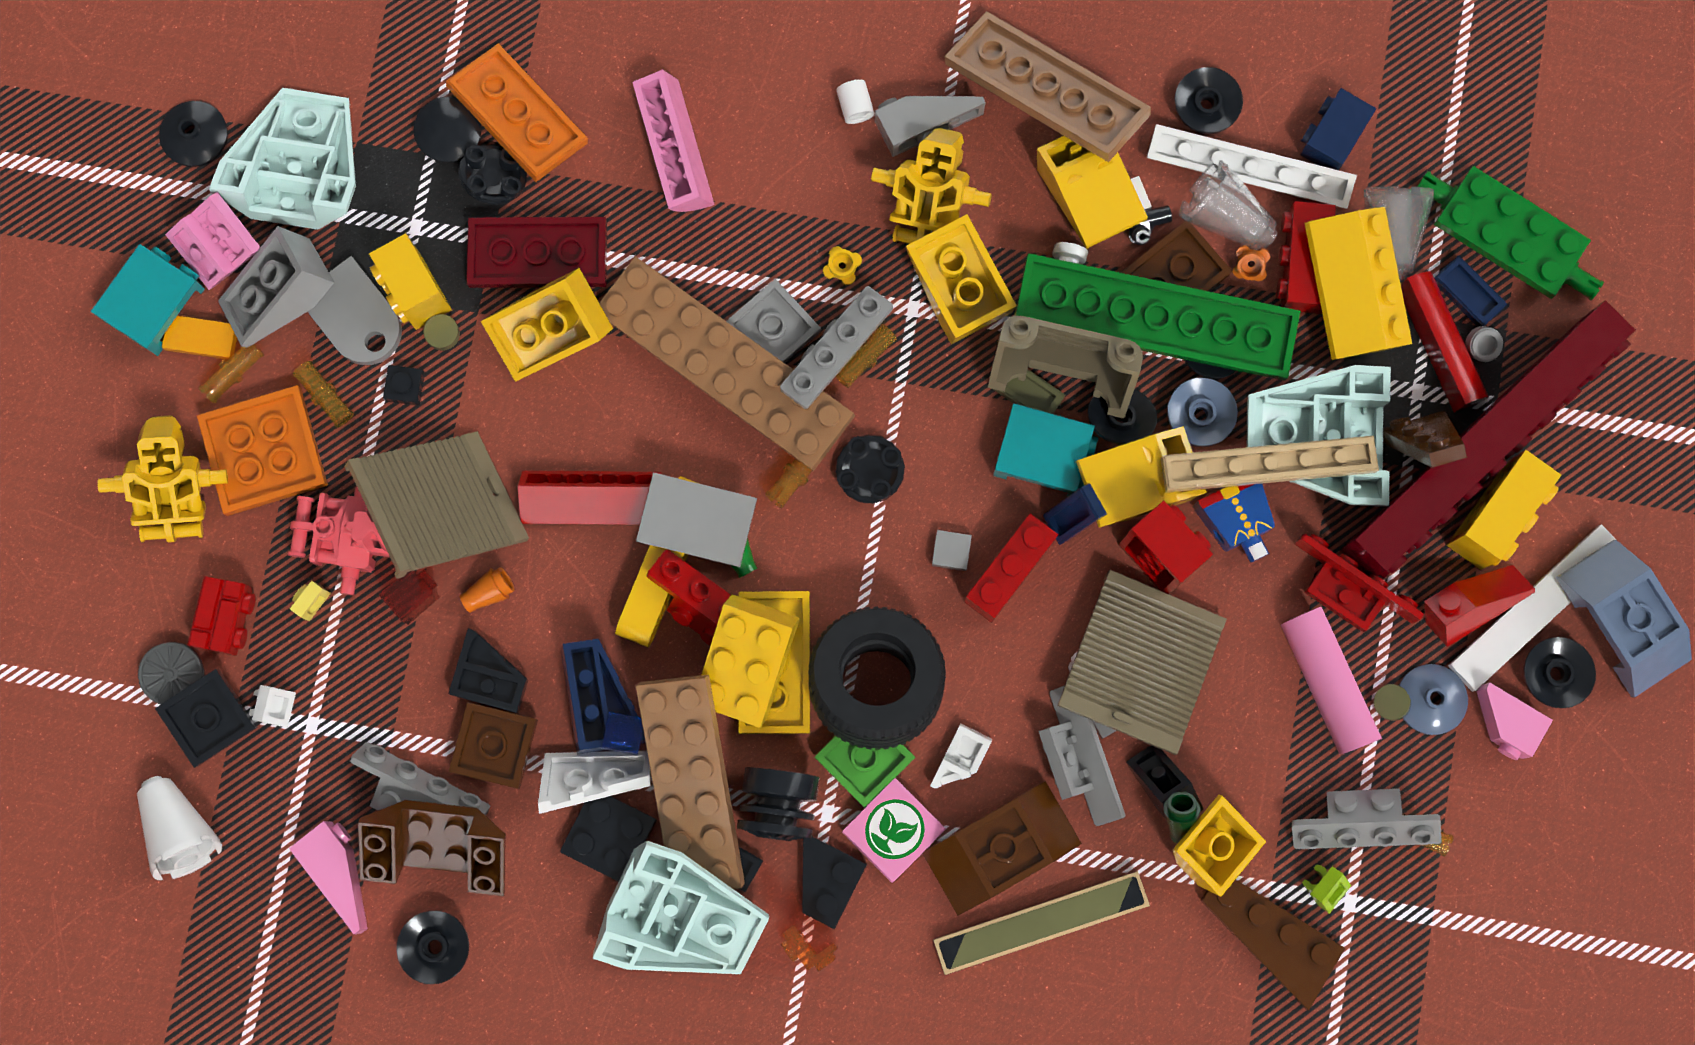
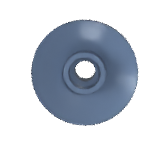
[1167,378,1238,447]
[1399,664,1468,735]

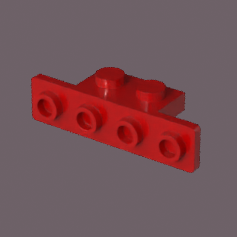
[1295,534,1424,632]
[646,549,731,646]

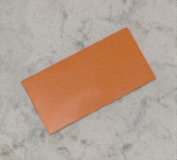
[446,43,588,182]

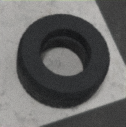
[808,606,946,750]

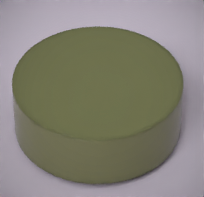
[423,314,460,351]
[1374,684,1411,721]

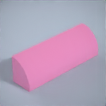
[632,70,714,212]
[1281,607,1382,755]

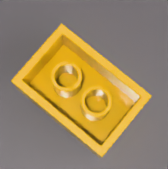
[1446,450,1561,570]
[701,594,800,728]

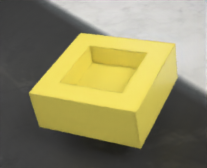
[290,581,331,621]

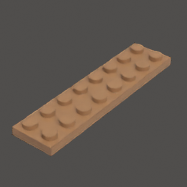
[599,256,855,472]

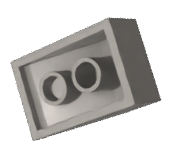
[218,226,334,348]

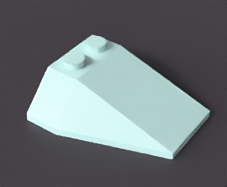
[209,88,356,230]
[1247,365,1391,507]
[592,841,769,974]

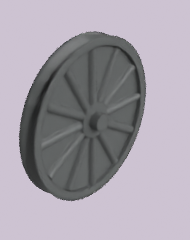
[138,642,204,705]

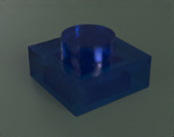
[601,712,643,756]

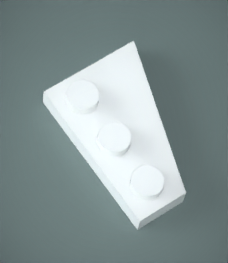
[538,751,651,814]

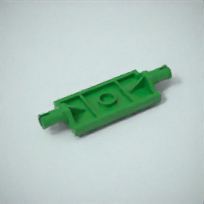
[1415,166,1604,301]

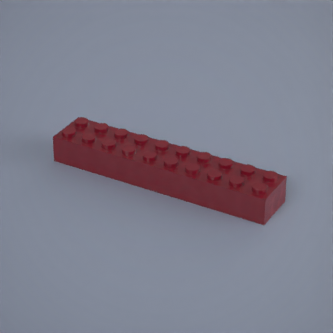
[1340,300,1636,578]

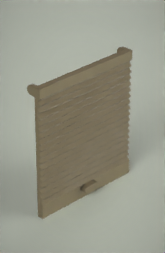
[344,431,529,579]
[1057,570,1227,755]

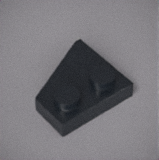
[448,628,528,714]
[802,836,867,930]

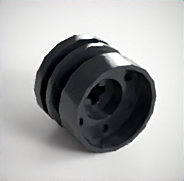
[737,767,820,841]

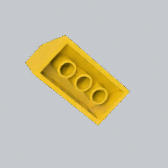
[1305,207,1412,360]

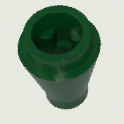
[1163,792,1200,844]

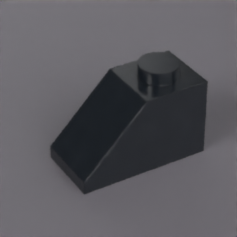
[1126,745,1204,819]

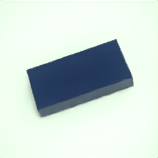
[1434,255,1507,327]
[1043,483,1107,545]

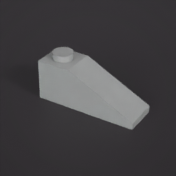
[875,96,986,157]

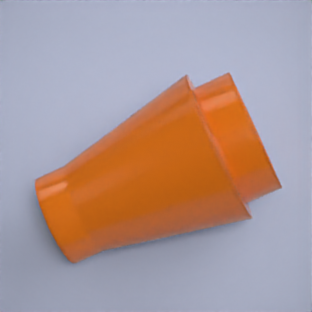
[459,567,515,613]

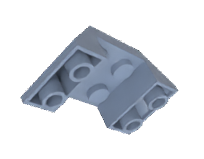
[1556,540,1692,698]

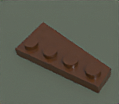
[1383,410,1467,468]
[1200,879,1345,1011]

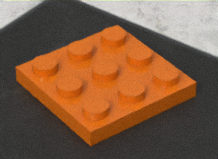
[197,385,328,516]

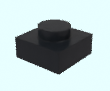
[383,365,425,406]

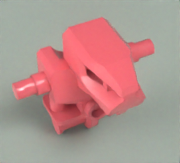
[288,487,390,596]

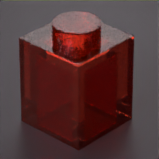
[378,570,440,625]

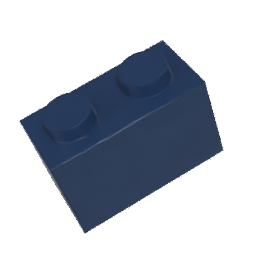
[1300,88,1377,170]

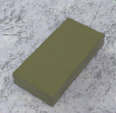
[993,370,1066,414]

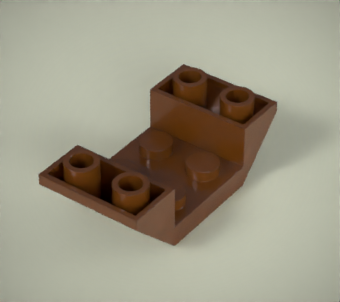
[922,781,1082,916]
[358,800,506,896]

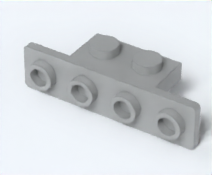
[780,286,893,409]
[1039,685,1125,826]
[350,742,490,815]
[1292,789,1441,849]

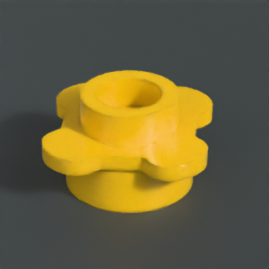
[823,246,862,285]

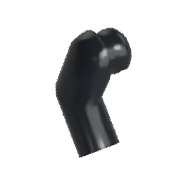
[1129,205,1172,245]

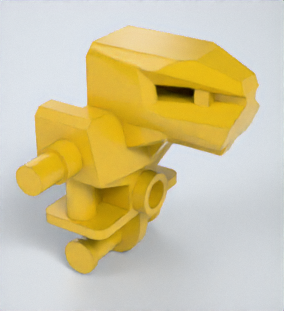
[871,128,992,244]
[98,415,228,543]

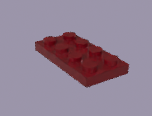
[467,217,607,288]

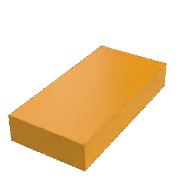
[162,316,237,360]

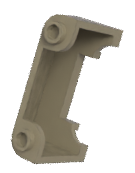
[988,316,1143,418]

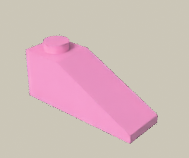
[289,821,368,934]

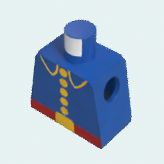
[1192,484,1275,563]

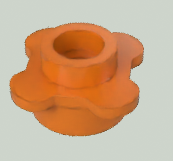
[1233,245,1270,281]

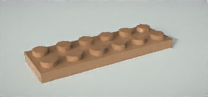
[944,11,1151,162]
[636,674,745,889]

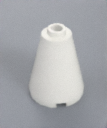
[137,776,222,880]

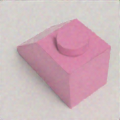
[1477,683,1553,760]

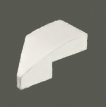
[930,723,992,788]

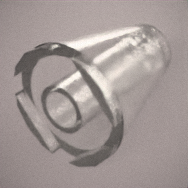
[1179,160,1278,250]
[1363,186,1434,280]

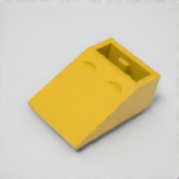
[1037,136,1147,249]
[1076,426,1207,528]

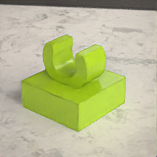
[1302,865,1351,914]

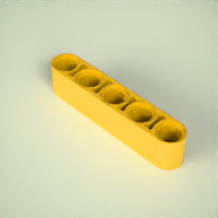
[615,476,700,647]

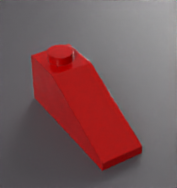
[1424,565,1535,647]

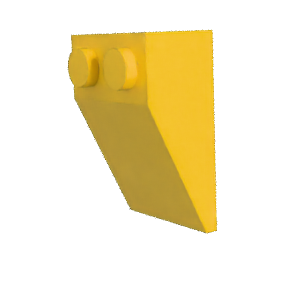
[905,214,1017,345]
[481,268,613,382]

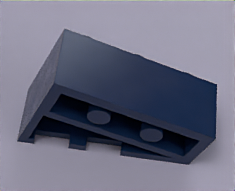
[561,639,646,755]

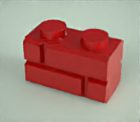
[187,576,256,656]

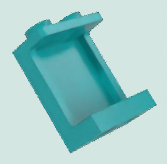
[91,244,205,356]
[993,403,1098,496]

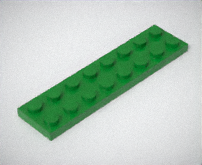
[1015,253,1301,381]

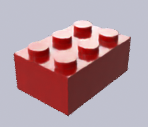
[1119,500,1214,594]

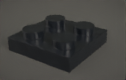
[155,668,258,768]
[560,796,657,882]

